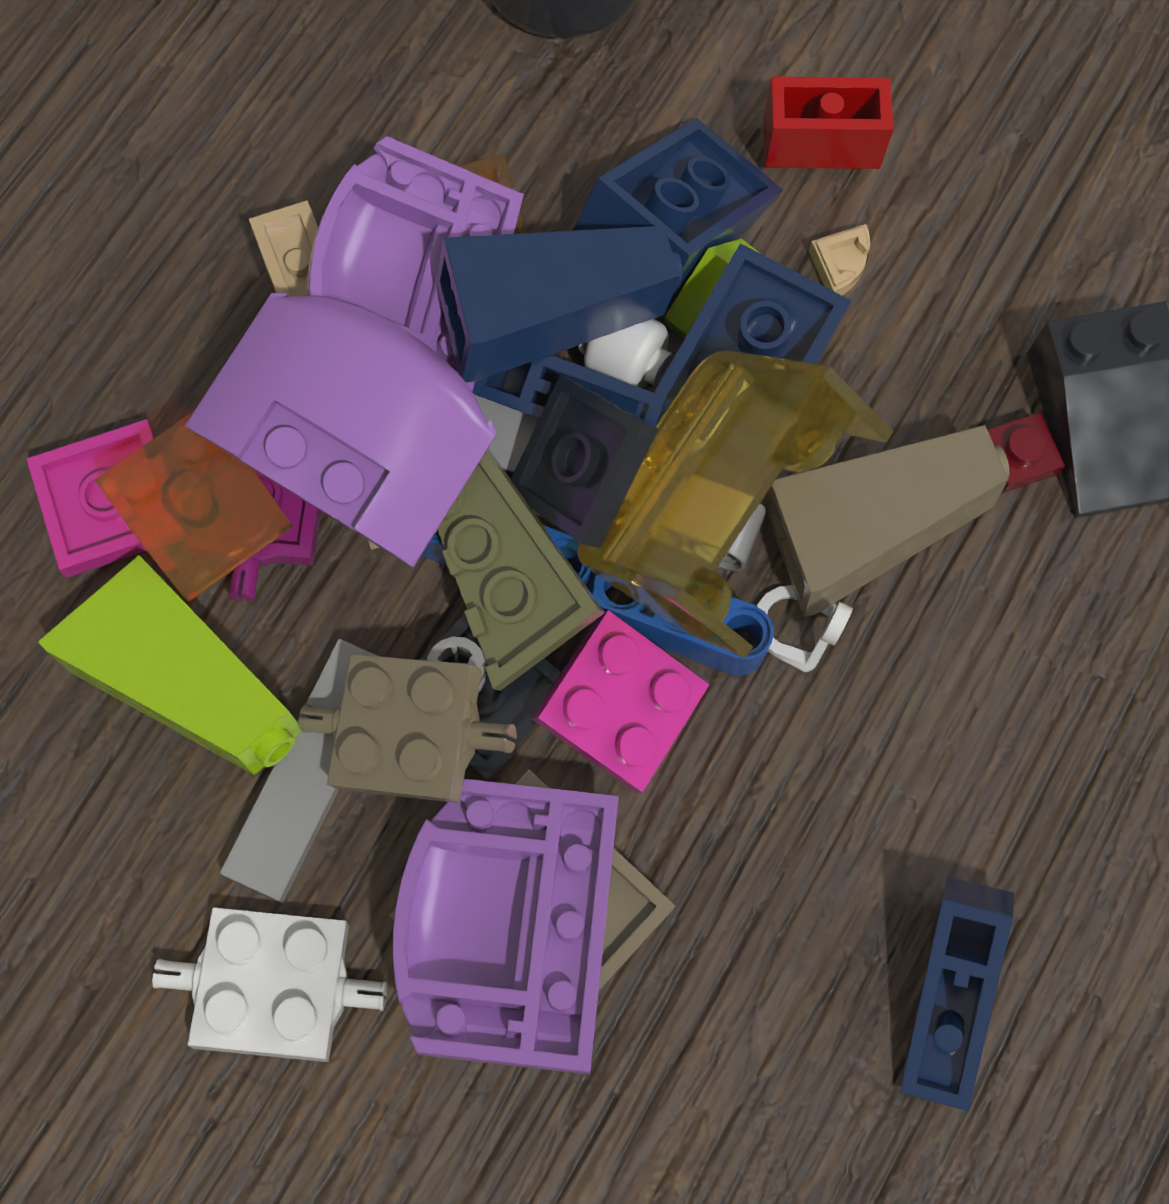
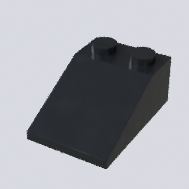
[1027,301,1169,518]

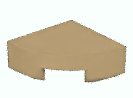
[809,224,870,295]

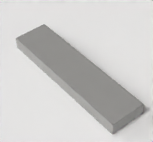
[220,639,380,903]

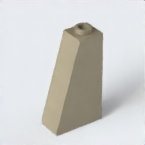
[765,425,1010,617]

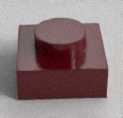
[988,413,1065,494]

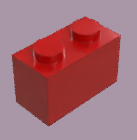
[763,77,893,169]

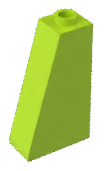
[38,555,302,775]

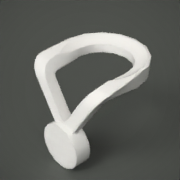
[757,585,853,672]

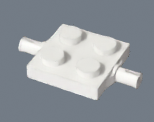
[152,908,387,1062]

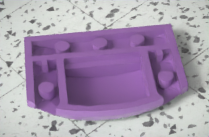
[307,136,524,392]
[185,293,497,568]
[393,779,619,1075]

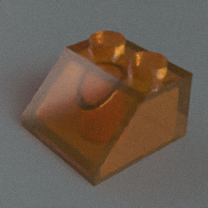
[94,410,293,602]

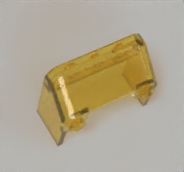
[578,350,893,658]

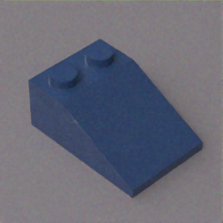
[573,118,783,300]
[654,243,851,480]

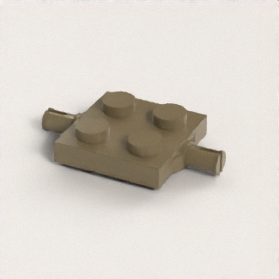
[298,654,517,803]

